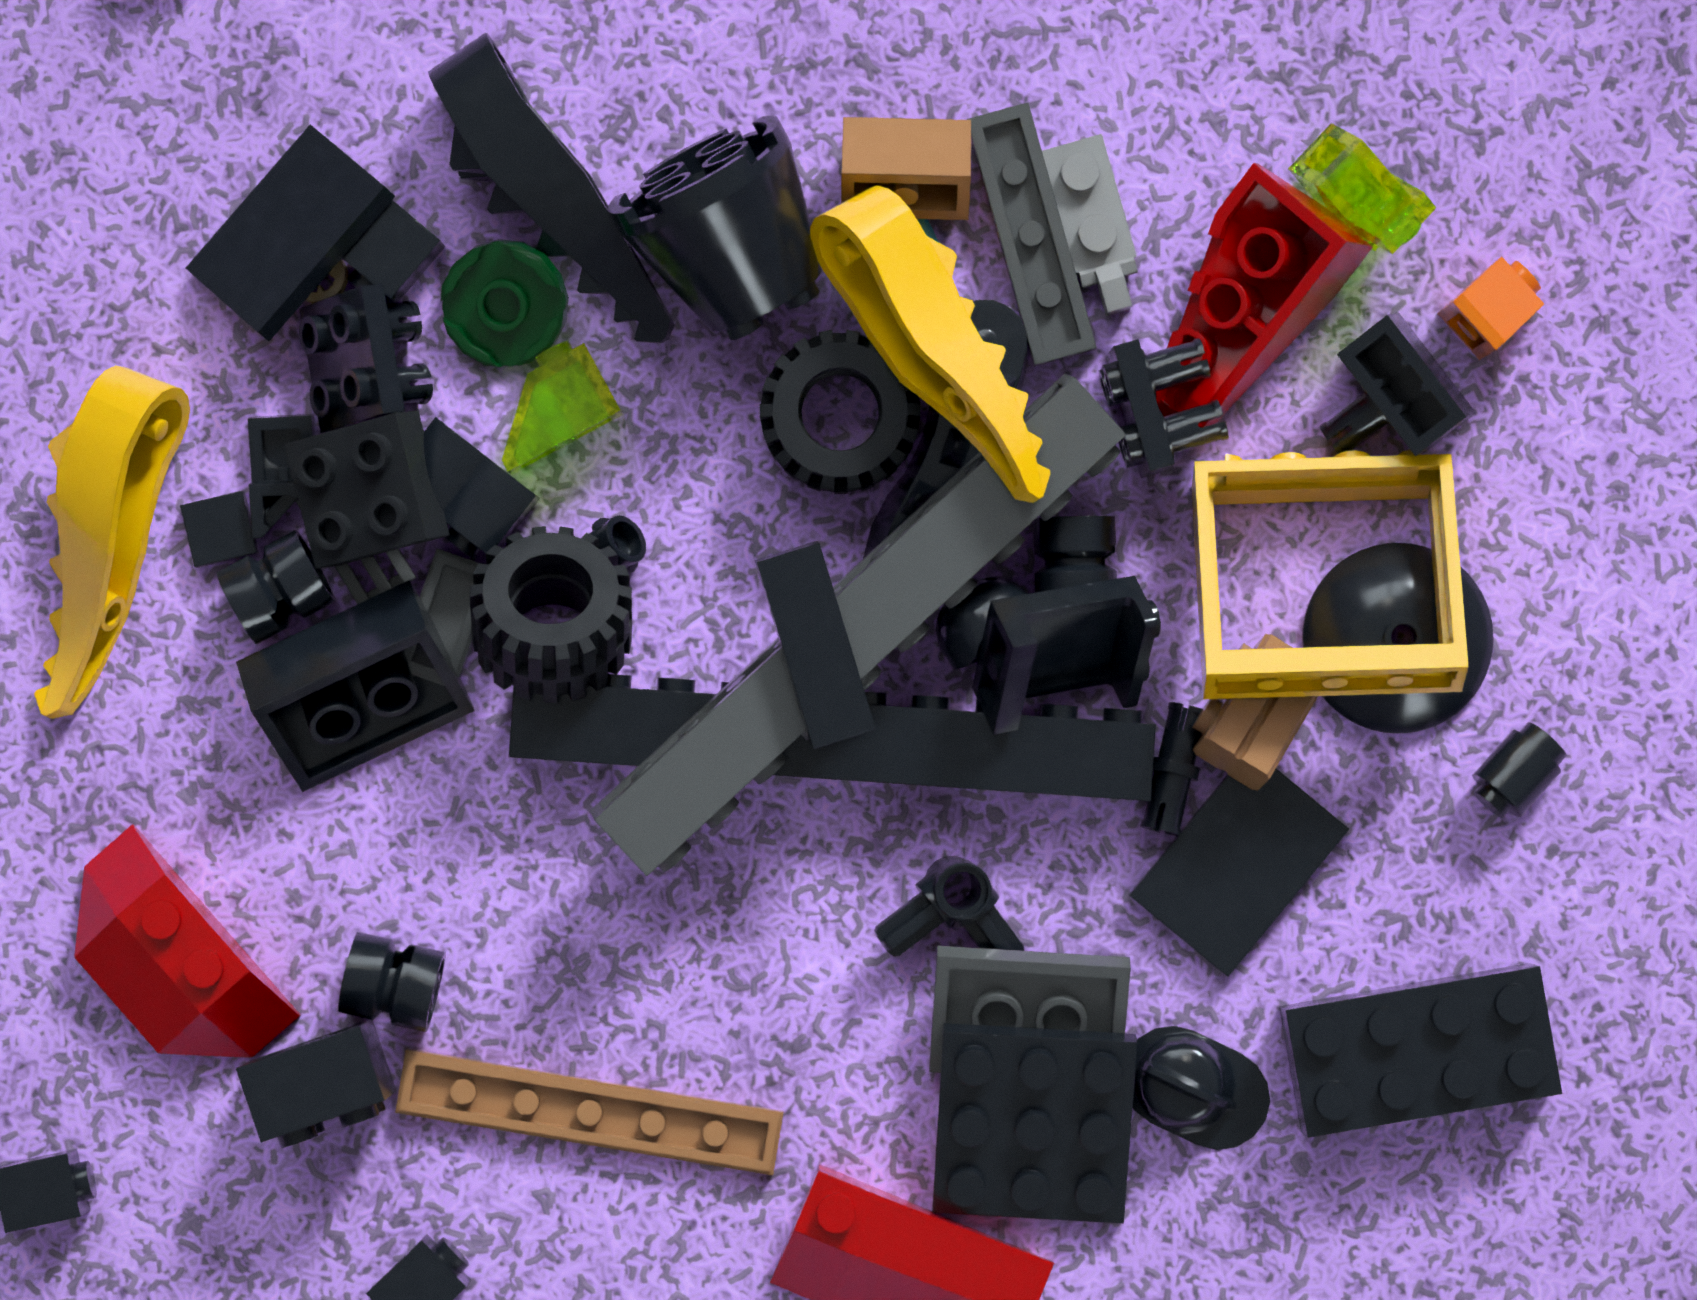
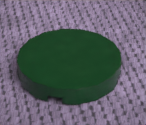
[440,239,569,367]

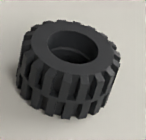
[760,330,921,494]
[470,526,632,703]

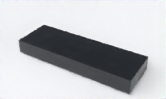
[755,541,876,749]

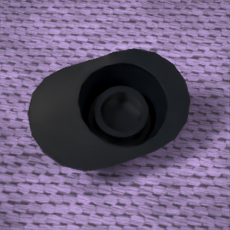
[1132,1026,1270,1150]

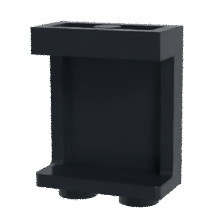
[972,576,1161,735]

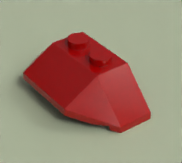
[74,824,301,1058]

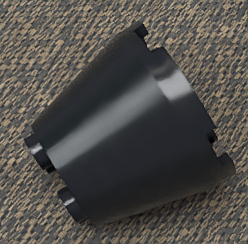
[607,116,822,340]

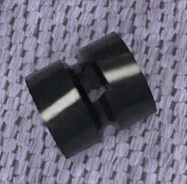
[1033,516,1117,593]
[216,530,336,645]
[338,932,446,1032]

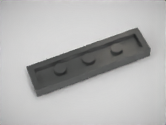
[967,102,1097,367]

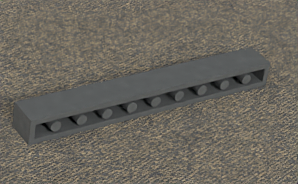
[590,374,1126,876]

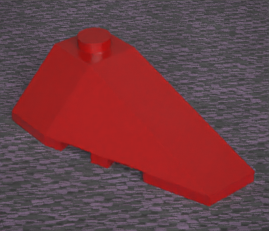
[770,1164,1054,1300]

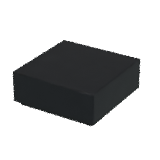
[180,491,259,568]

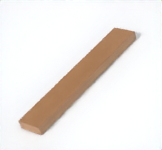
[395,1049,784,1175]

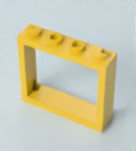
[1191,449,1468,699]

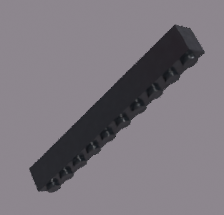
[509,674,1156,801]

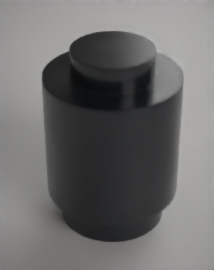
[1472,722,1567,818]

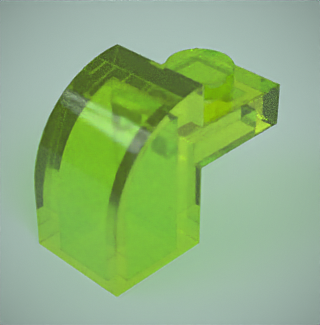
[1288,123,1437,254]

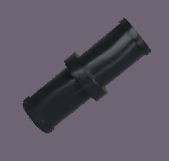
[1140,702,1202,836]

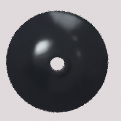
[1302,543,1494,734]

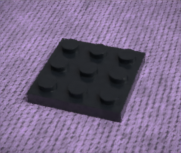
[932,1023,1137,1224]

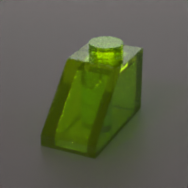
[502,340,624,475]

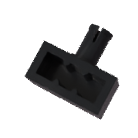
[1320,312,1476,456]

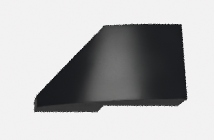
[248,414,315,538]

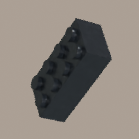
[1279,963,1562,1138]

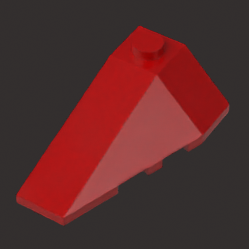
[1156,163,1373,428]

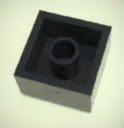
[236,1020,397,1148]

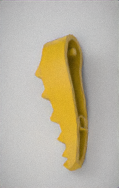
[810,185,1050,503]
[34,365,190,719]

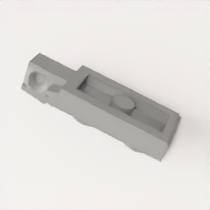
[1042,134,1138,316]

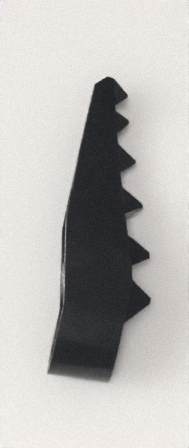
[428,32,675,343]
[863,300,1028,559]

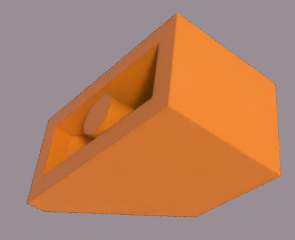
[1437,256,1544,360]

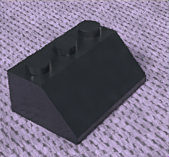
[236,580,475,792]

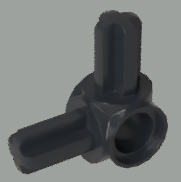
[874,856,1024,957]

